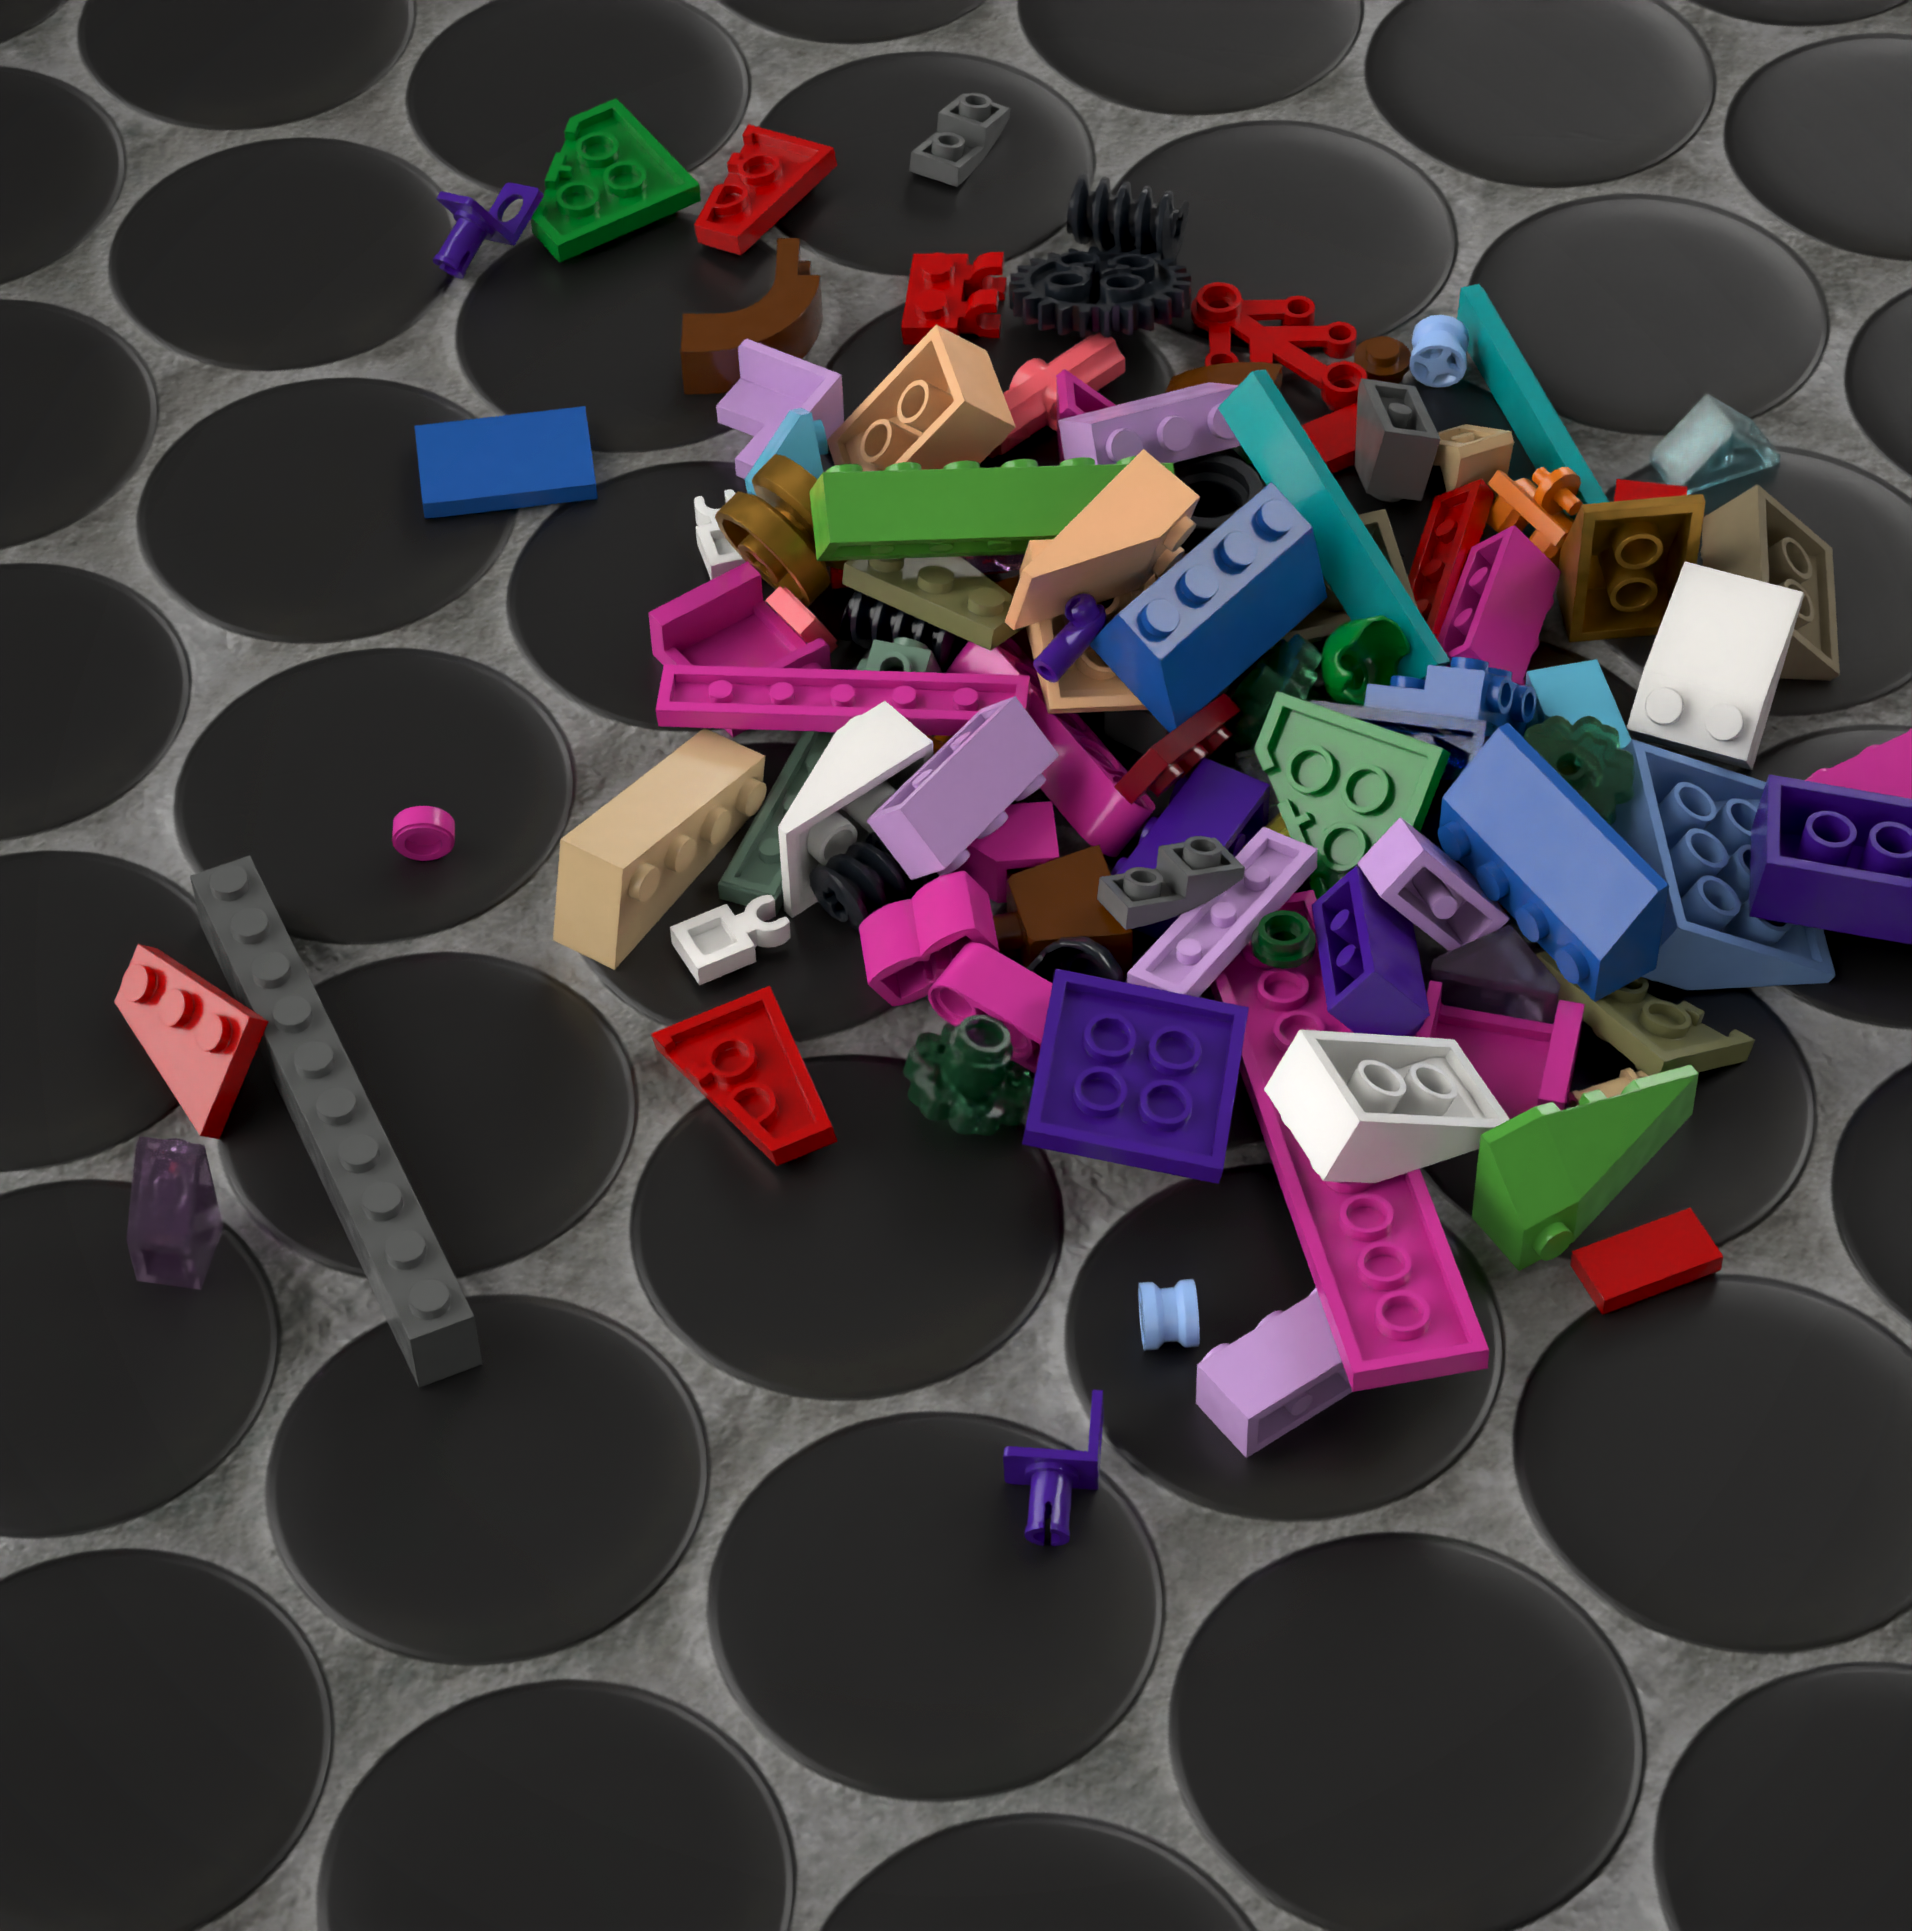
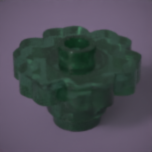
[1226,634,1334,750]
[1524,715,1635,826]
[903,1015,1034,1136]

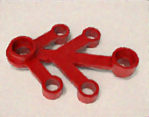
[1191,282,1367,411]

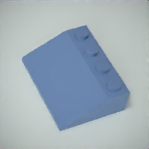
[1591,739,1836,990]

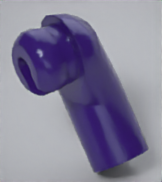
[1033,593,1106,683]

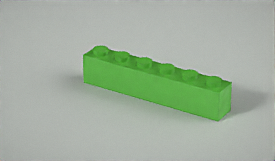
[809,456,1174,561]

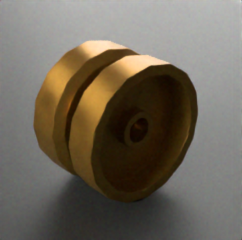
[715,454,848,607]

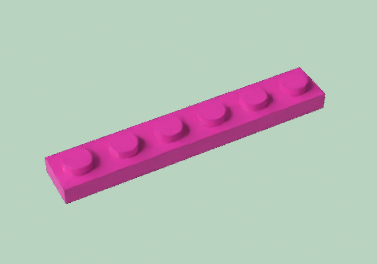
[656,664,1031,736]

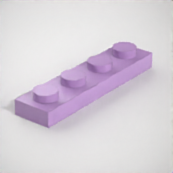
[1127,827,1317,997]

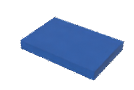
[414,406,598,519]

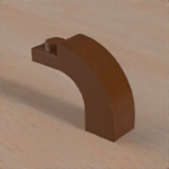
[680,238,823,394]

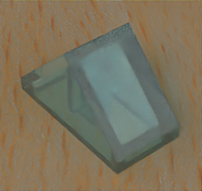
[1650,394,1781,494]

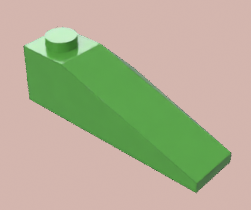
[1472,1065,1699,1271]

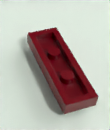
[1114,693,1241,805]

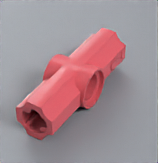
[988,332,1125,458]

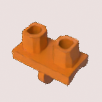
[1486,467,1583,567]

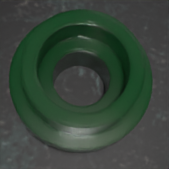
[1251,910,1316,969]

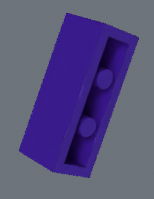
[1111,758,1270,940]
[1312,865,1430,1037]

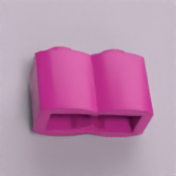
[859,871,999,1006]

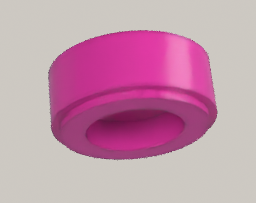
[392,806,455,861]

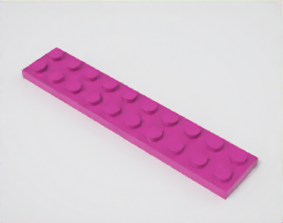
[1210,890,1489,1392]

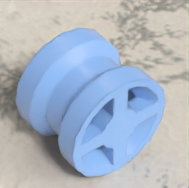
[1409,315,1469,388]
[1138,1279,1200,1351]

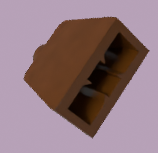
[993,845,1133,975]

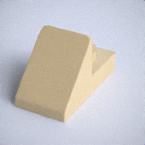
[1433,424,1514,498]

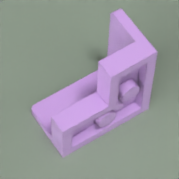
[716,339,844,479]

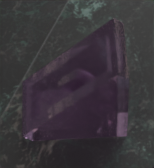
[1430,925,1561,1024]

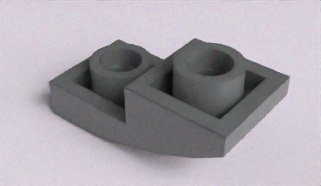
[909,93,1011,187]
[1097,836,1245,930]

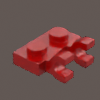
[901,252,1007,345]

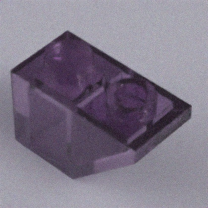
[126,1136,223,1290]

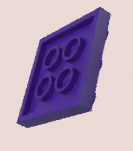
[1022,969,1249,1184]

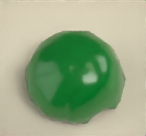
[1321,615,1411,714]

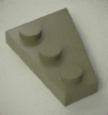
[842,556,1025,651]
[1529,951,1755,1076]

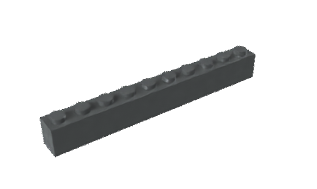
[190,855,482,1388]

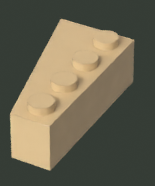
[553,728,766,970]

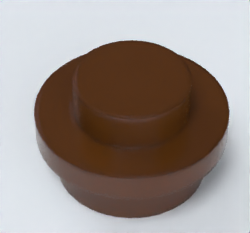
[1354,336,1411,384]

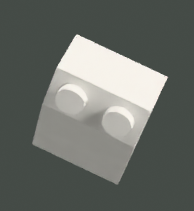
[1627,561,1804,770]
[778,701,934,918]
[1264,1029,1510,1183]

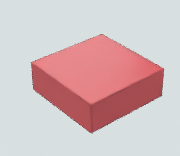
[765,586,838,654]

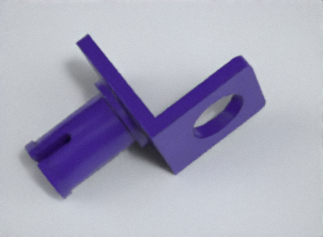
[433,182,544,279]
[1003,1390,1104,1546]

